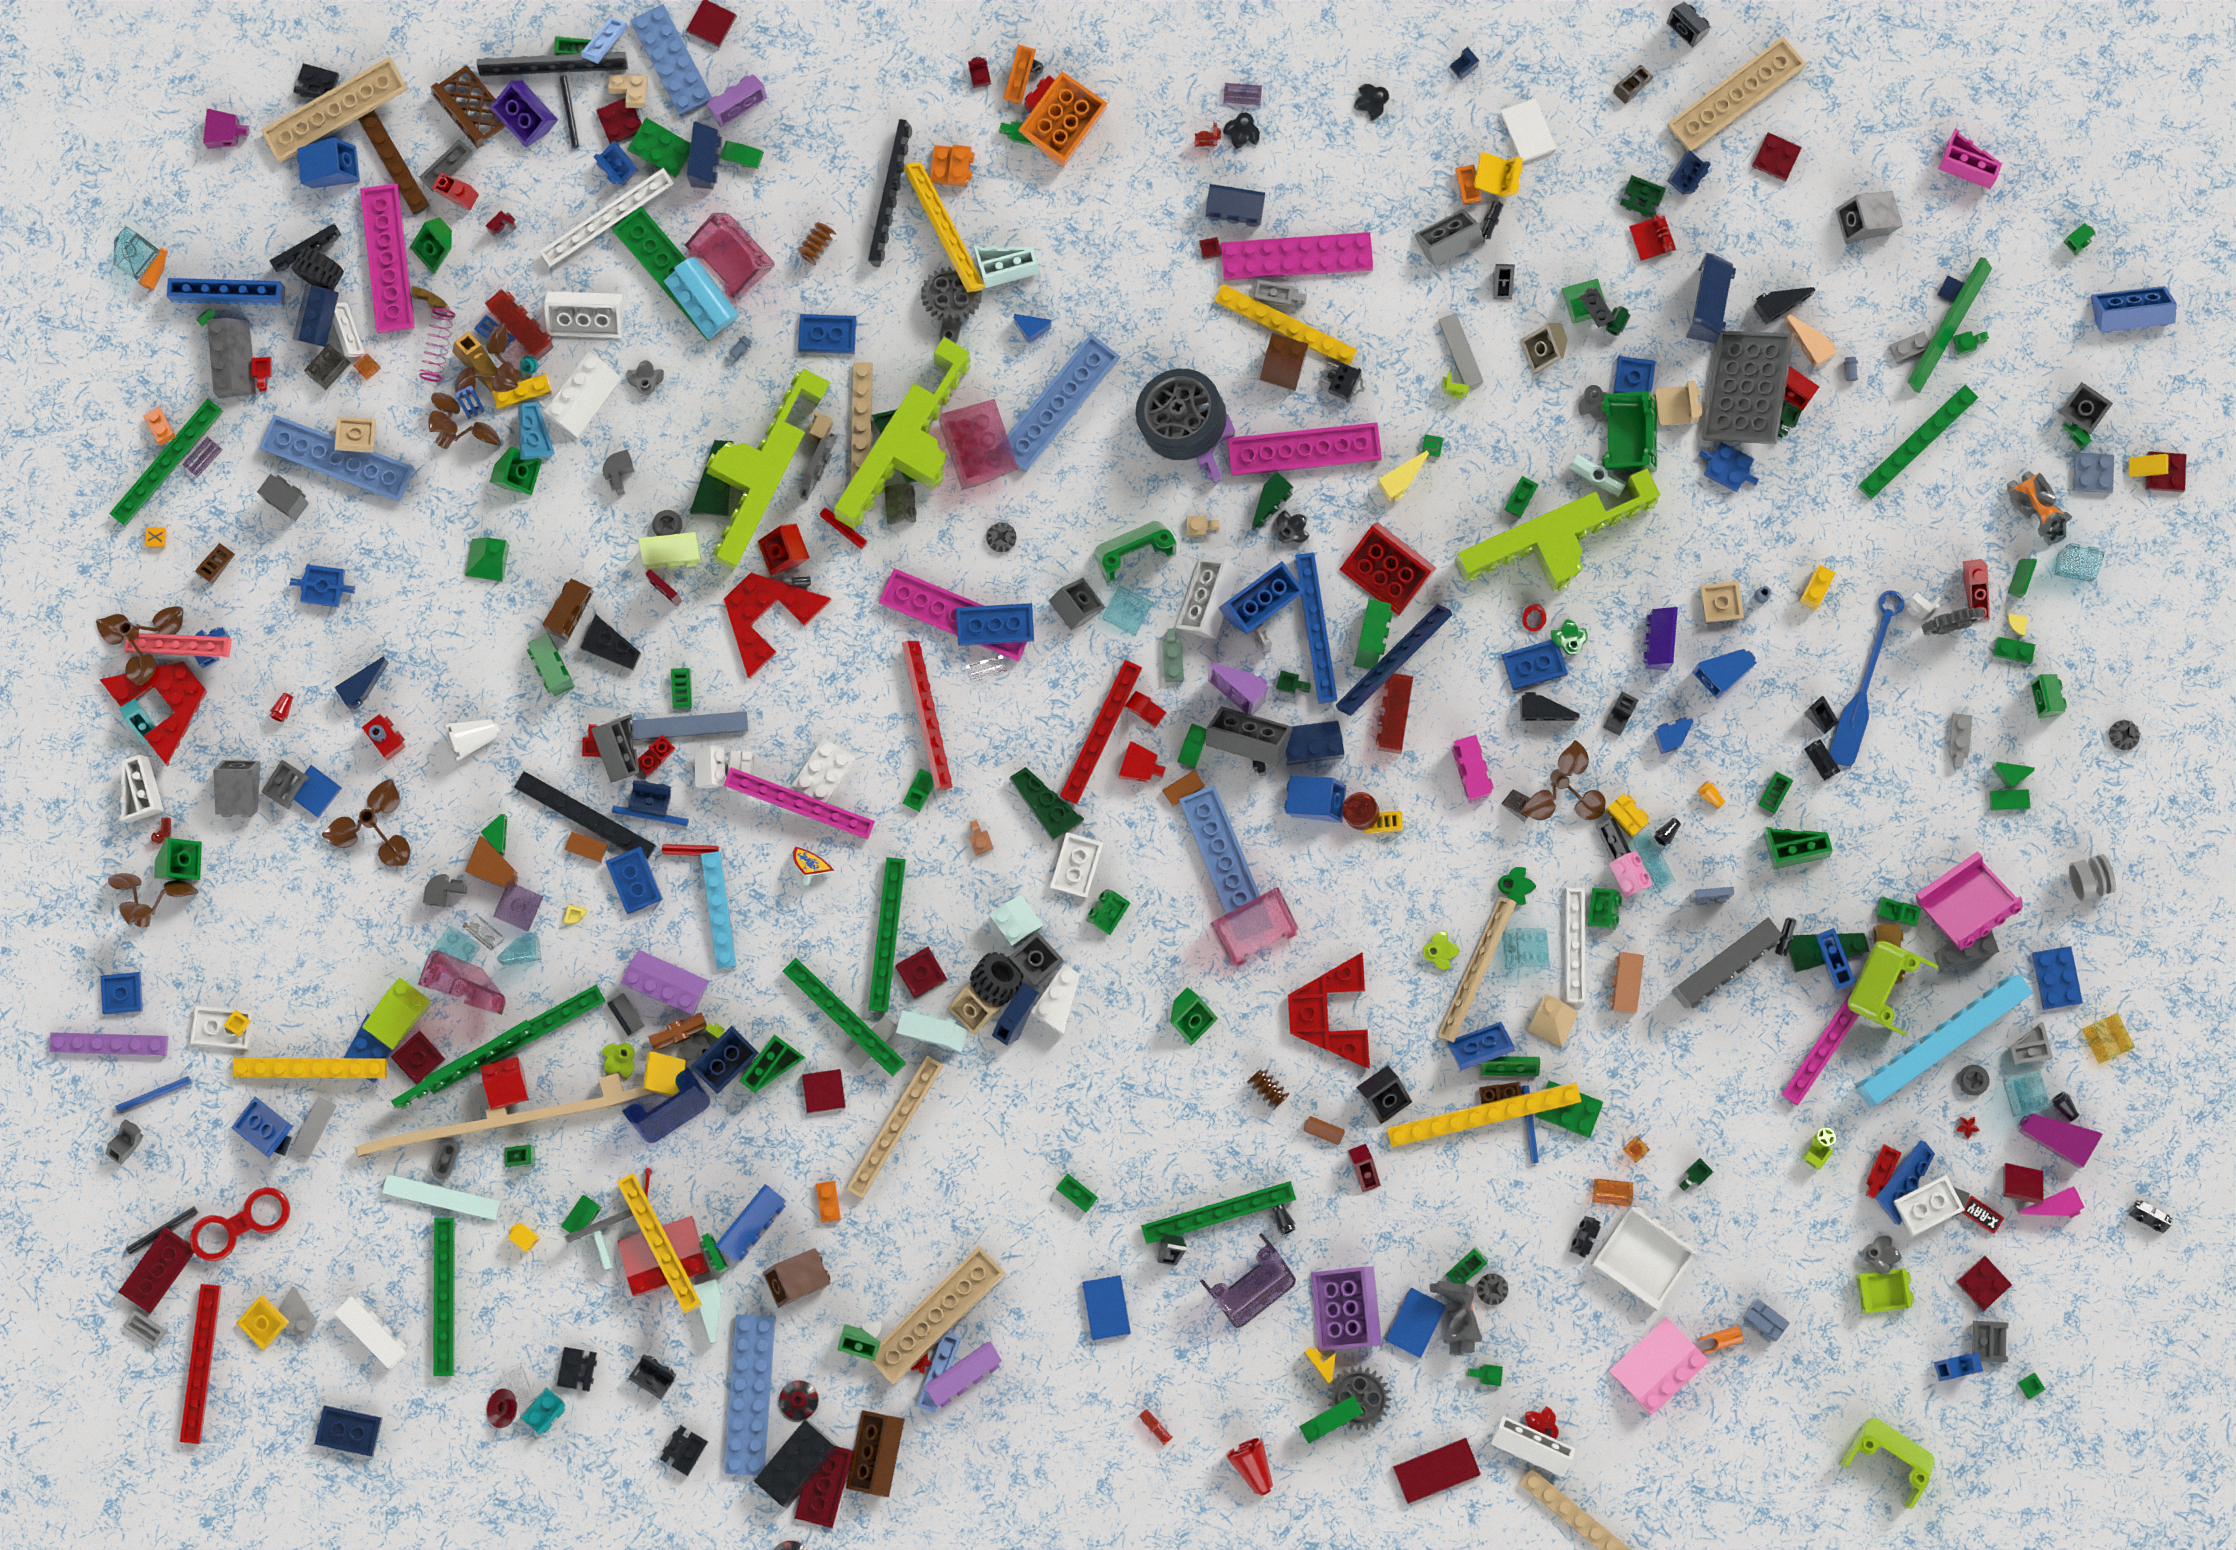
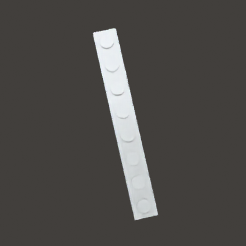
[539,168,674,268]

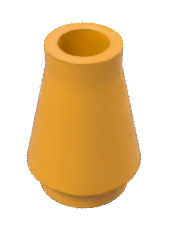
[1697,781,1726,809]

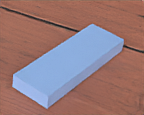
[581,17,627,63]

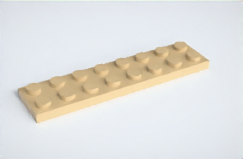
[1667,36,1807,152]
[261,56,409,163]
[870,1246,1007,1385]

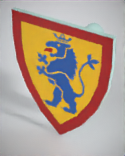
[792,846,835,885]

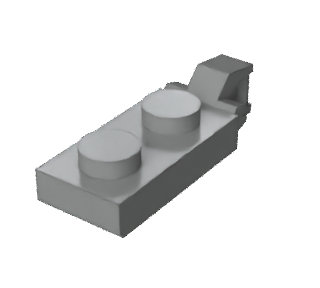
[1254,280,1307,306]
[1949,713,1972,768]

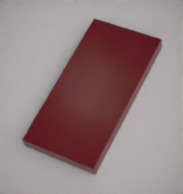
[118,1227,194,1314]
[1393,1438,1481,1504]
[795,1447,854,1528]

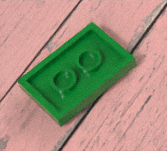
[627,117,691,179]
[1535,1080,1604,1138]

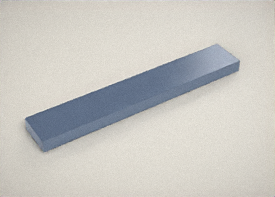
[632,711,748,740]

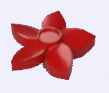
[1956,1117,1980,1139]
[910,1353,933,1375]

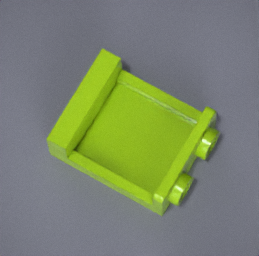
[1856,1268,1914,1314]

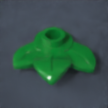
[1550,619,1588,656]
[1498,867,1536,905]

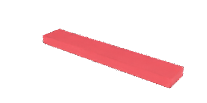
[124,633,232,658]

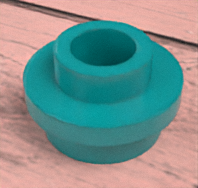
[520,355,538,374]

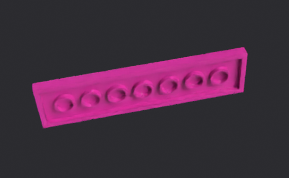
[360,183,415,333]
[1221,232,1373,280]
[1227,422,1382,476]
[879,568,1027,662]

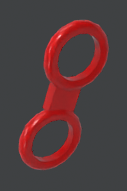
[189,1187,290,1262]

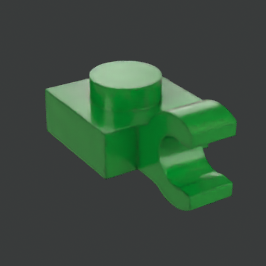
[1952,331,1989,355]
[2062,421,2092,450]
[1467,1364,1503,1386]

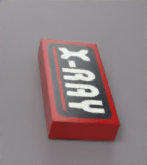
[1961,1195,2004,1234]

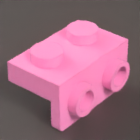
[1609,851,1652,898]

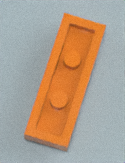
[1003,44,1036,104]

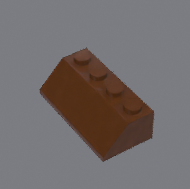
[846,1410,905,1497]

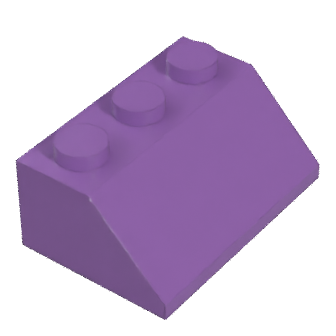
[707,74,767,128]

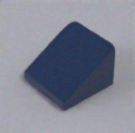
[1938,276,1964,303]

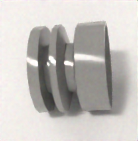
[2069,854,2116,901]

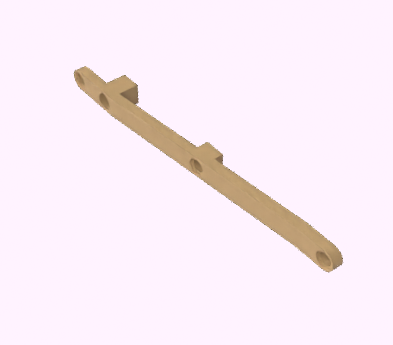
[355,1073,658,1157]

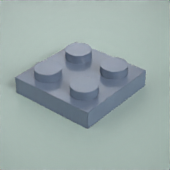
[2073,452,2114,493]
[1689,886,1734,905]

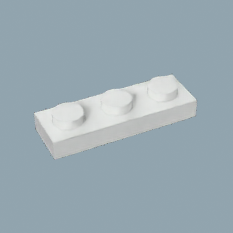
[333,302,365,358]

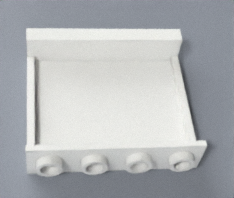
[1591,1206,1698,1311]

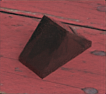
[1501,789,1530,822]

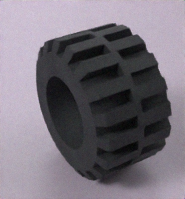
[291,248,344,291]
[970,952,1024,1005]

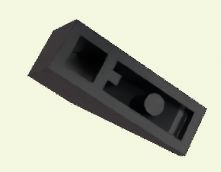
[1754,287,1815,325]
[1520,692,1580,721]

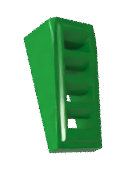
[553,36,591,55]
[671,668,692,709]
[1758,771,1794,814]
[1446,1247,1488,1284]

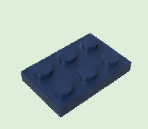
[314,1405,383,1457]

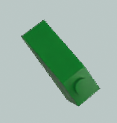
[1299,1395,1364,1444]

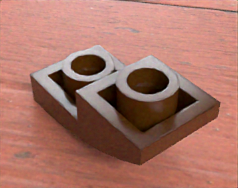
[1479,1082,1522,1104]

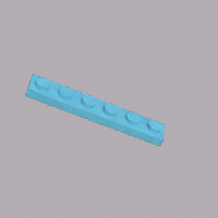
[701,851,737,969]

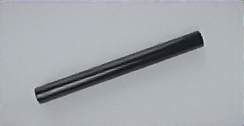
[559,75,579,148]
[126,1206,198,1254]

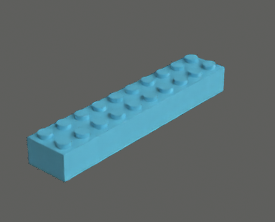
[1856,974,2033,1108]

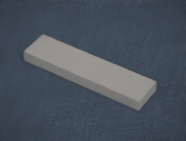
[1438,313,1483,388]

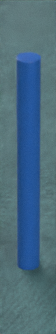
[612,805,689,826]
[115,1076,192,1113]
[1521,1085,1539,1164]

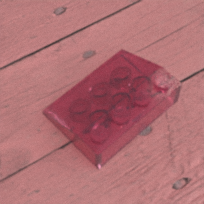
[939,399,1018,490]

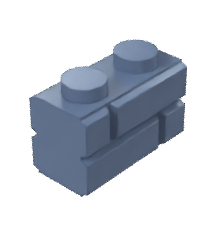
[1742,1298,1790,1343]

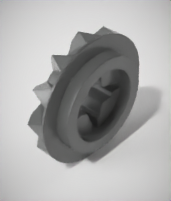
[652,510,683,536]
[986,522,1017,552]
[2109,719,2141,750]
[1958,1065,1990,1096]
[1477,1273,1508,1305]

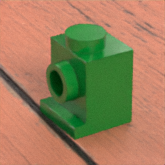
[2063,223,2095,256]

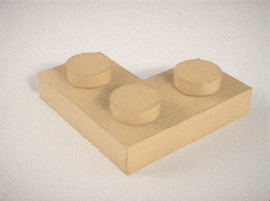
[608,75,648,108]

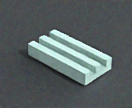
[593,1230,614,1271]

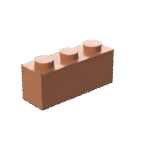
[1609,952,1644,1014]

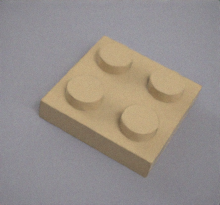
[335,417,376,453]
[1700,581,1744,624]

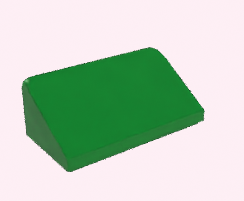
[2008,559,2037,598]

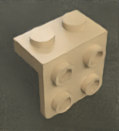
[1655,380,1702,426]

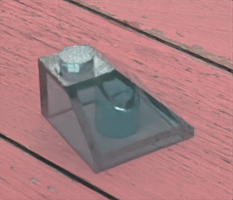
[113,226,160,280]
[497,932,542,965]

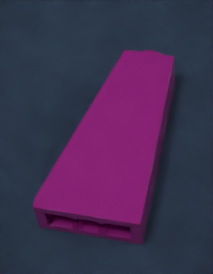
[2018,1113,2103,1169]

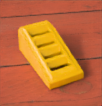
[1362,811,1403,834]

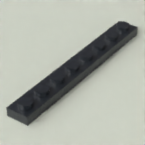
[476,52,628,76]
[868,119,912,267]
[514,771,657,861]

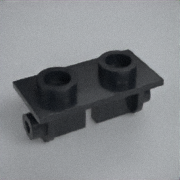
[1580,287,1615,328]
[1804,739,1840,781]
[2128,1200,2172,1233]
[1569,1216,1601,1258]

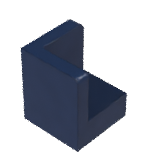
[1450,47,1480,80]

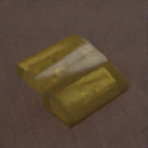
[2082,1012,2135,1064]

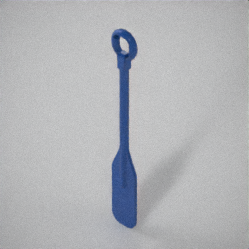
[1829,590,1905,767]

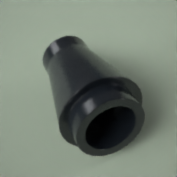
[1654,818,1681,846]
[2052,1092,2080,1121]
[1273,1204,1296,1235]

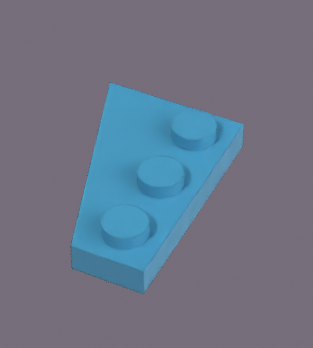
[518,402,555,460]

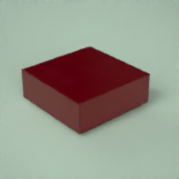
[1199,237,1222,260]

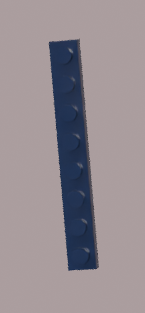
[1336,604,1453,716]

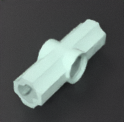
[1569,455,1627,498]

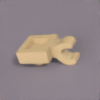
[1187,516,1219,536]

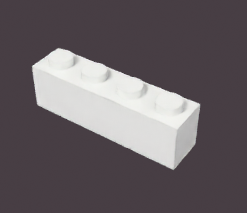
[334,1296,409,1369]
[1491,1416,1575,1477]

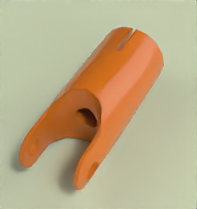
[139,248,168,290]
[1697,1325,1744,1354]

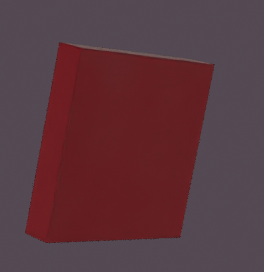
[686,0,737,48]
[645,569,682,606]
[895,946,948,999]
[391,1030,446,1085]
[802,1069,846,1113]
[2003,1163,2044,1205]

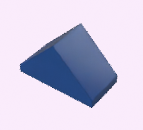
[1013,314,1051,343]

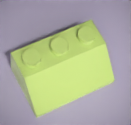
[638,532,702,571]

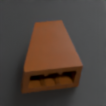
[465,836,519,891]

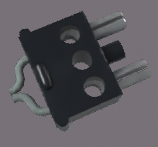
[1318,362,1365,403]

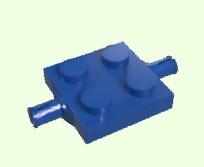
[1698,442,1759,492]
[290,564,355,608]

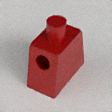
[1119,741,1166,783]

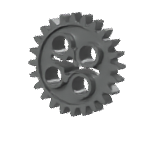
[921,266,982,323]
[1922,608,1985,636]
[1327,1366,1391,1431]

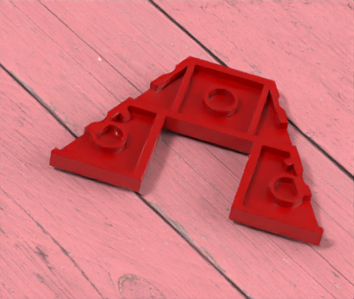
[723,572,832,679]
[100,661,207,767]
[1288,952,1370,1069]

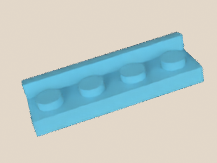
[664,257,740,340]

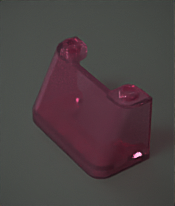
[685,213,775,299]
[1209,887,1299,967]
[418,950,506,1015]

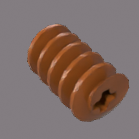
[798,222,836,265]

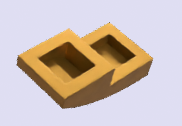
[411,286,450,310]

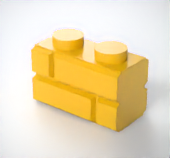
[1799,565,1836,610]
[1605,793,1650,838]

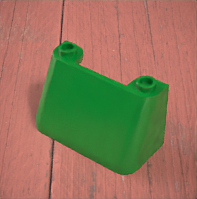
[1601,391,1657,472]
[1094,521,1177,583]

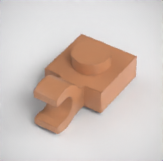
[969,819,994,855]

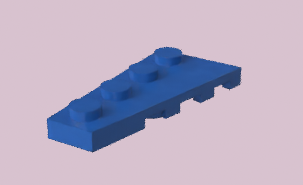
[1875,1140,1935,1225]

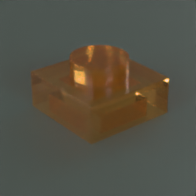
[353,353,381,380]
[1622,1135,1650,1163]

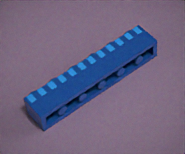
[167,278,286,306]

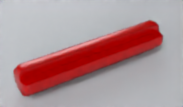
[820,508,867,549]
[662,844,719,856]

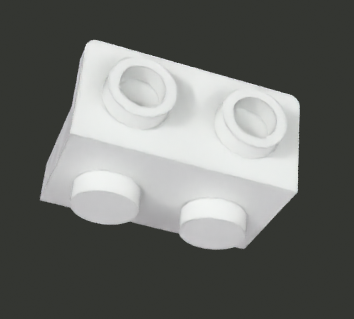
[1904,592,1941,620]

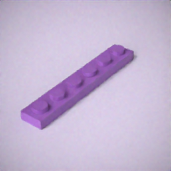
[49,1032,168,1056]

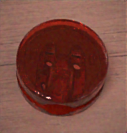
[1342,792,1380,830]

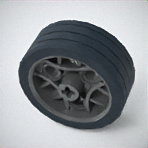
[1135,368,1227,460]

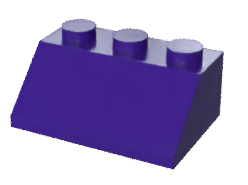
[489,80,558,147]
[1643,607,1678,671]

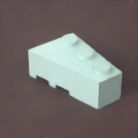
[974,246,1039,288]
[896,1009,968,1053]

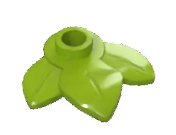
[1422,931,1460,970]
[601,1043,635,1079]

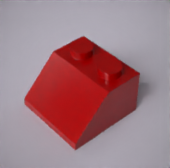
[757,524,810,576]
[480,1057,529,1110]

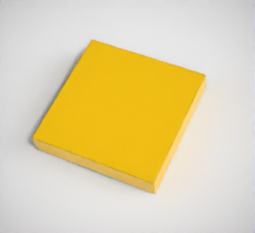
[643,1051,686,1099]
[236,1295,290,1350]

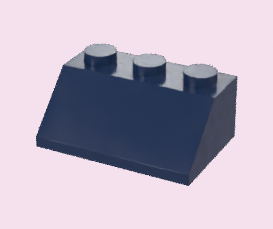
[687,121,722,189]
[1205,184,1265,227]
[292,284,339,347]
[1285,721,1345,766]
[690,1026,759,1094]

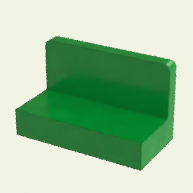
[561,1195,603,1240]

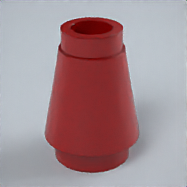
[269,693,293,722]

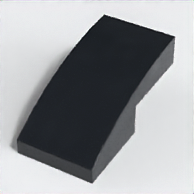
[1603,691,1639,736]

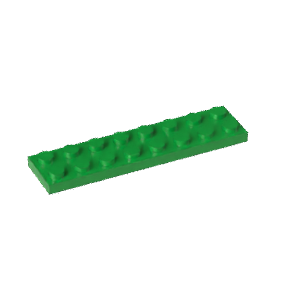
[612,207,724,342]

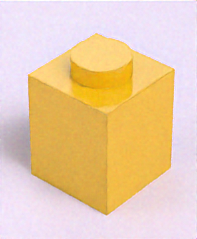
[508,1222,541,1253]

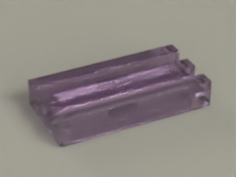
[1223,83,1262,105]
[182,436,223,478]

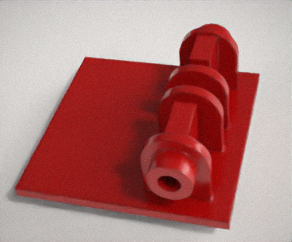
[1629,214,1677,261]

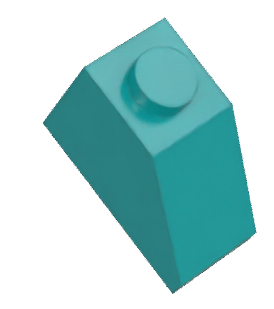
[119,698,156,745]

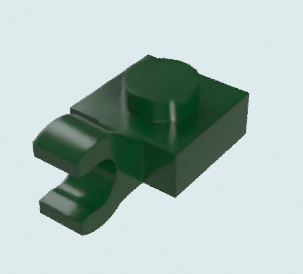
[1778,402,1802,438]
[1276,670,1311,694]
[1679,1158,1713,1191]

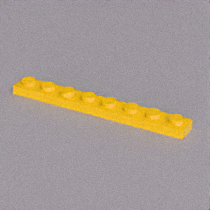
[903,162,985,292]
[1214,284,1358,366]
[233,1057,387,1078]
[617,1172,702,1314]

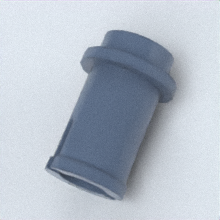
[729,335,752,360]
[1843,357,1858,381]
[1754,586,1771,603]
[369,725,386,742]

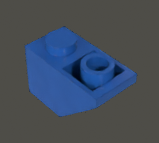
[1654,717,1694,754]

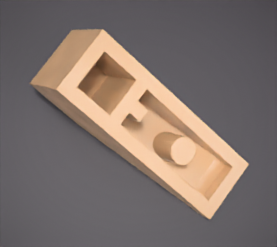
[1784,315,1836,368]

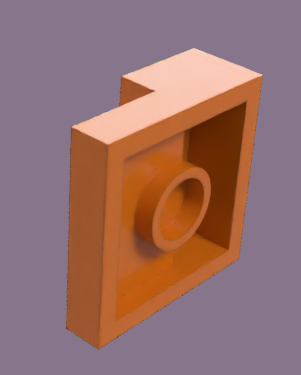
[930,145,975,187]

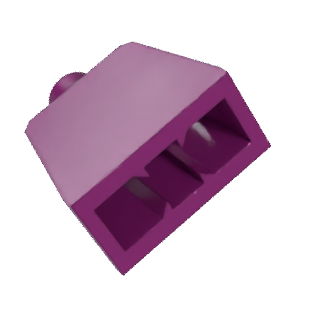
[203,109,249,149]

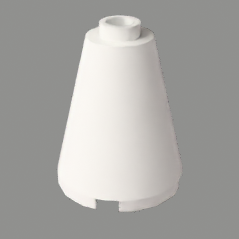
[444,719,500,761]

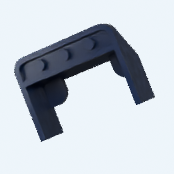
[1686,252,1736,343]

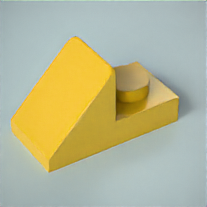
[1304,1347,1336,1384]

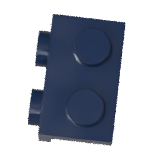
[1667,151,1711,195]
[628,780,671,816]

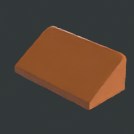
[1304,1116,1345,1145]

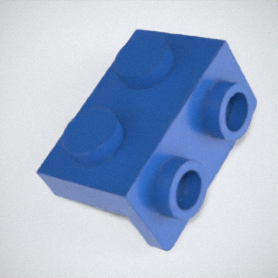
[593,142,638,185]

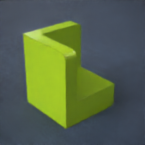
[1802,1144,1834,1170]

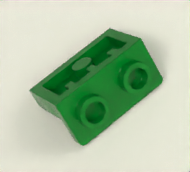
[1587,888,1622,930]
[1086,889,1131,935]

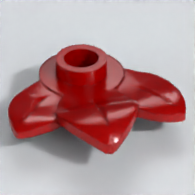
[1525,1406,1559,1440]

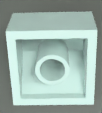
[989,895,1044,948]

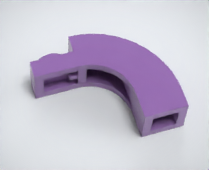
[1197,414,1235,483]

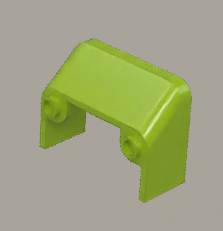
[1848,941,1939,1036]
[1839,1418,1935,1509]

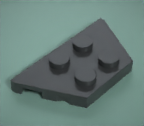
[801,433,838,501]

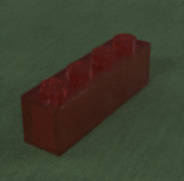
[485,289,554,362]
[1375,673,1414,754]

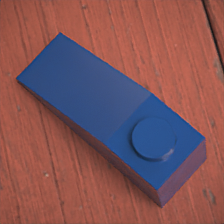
[1816,928,1856,989]

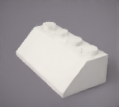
[544,292,624,338]
[544,352,622,438]
[1175,558,1240,639]

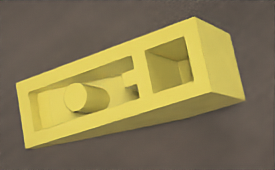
[1377,451,1429,502]

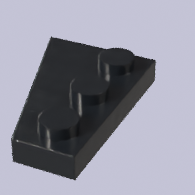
[581,614,641,671]

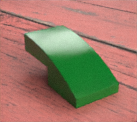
[720,140,764,169]
[902,768,934,812]
[1876,897,1921,927]

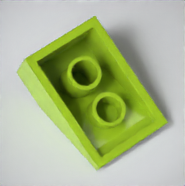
[362,977,430,1050]

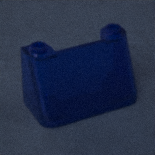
[622,1068,710,1143]

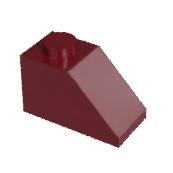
[1347,1143,1381,1192]

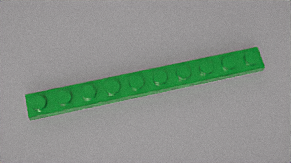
[424,984,606,1095]

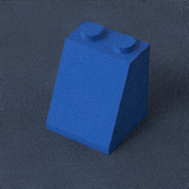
[297,137,360,188]
[1692,649,1757,700]
[1284,776,1347,823]

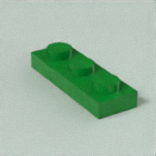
[1480,1056,1541,1076]

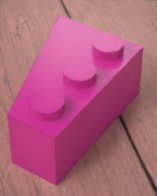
[1938,128,2002,189]
[1451,735,1494,802]

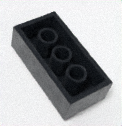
[754,1420,839,1508]

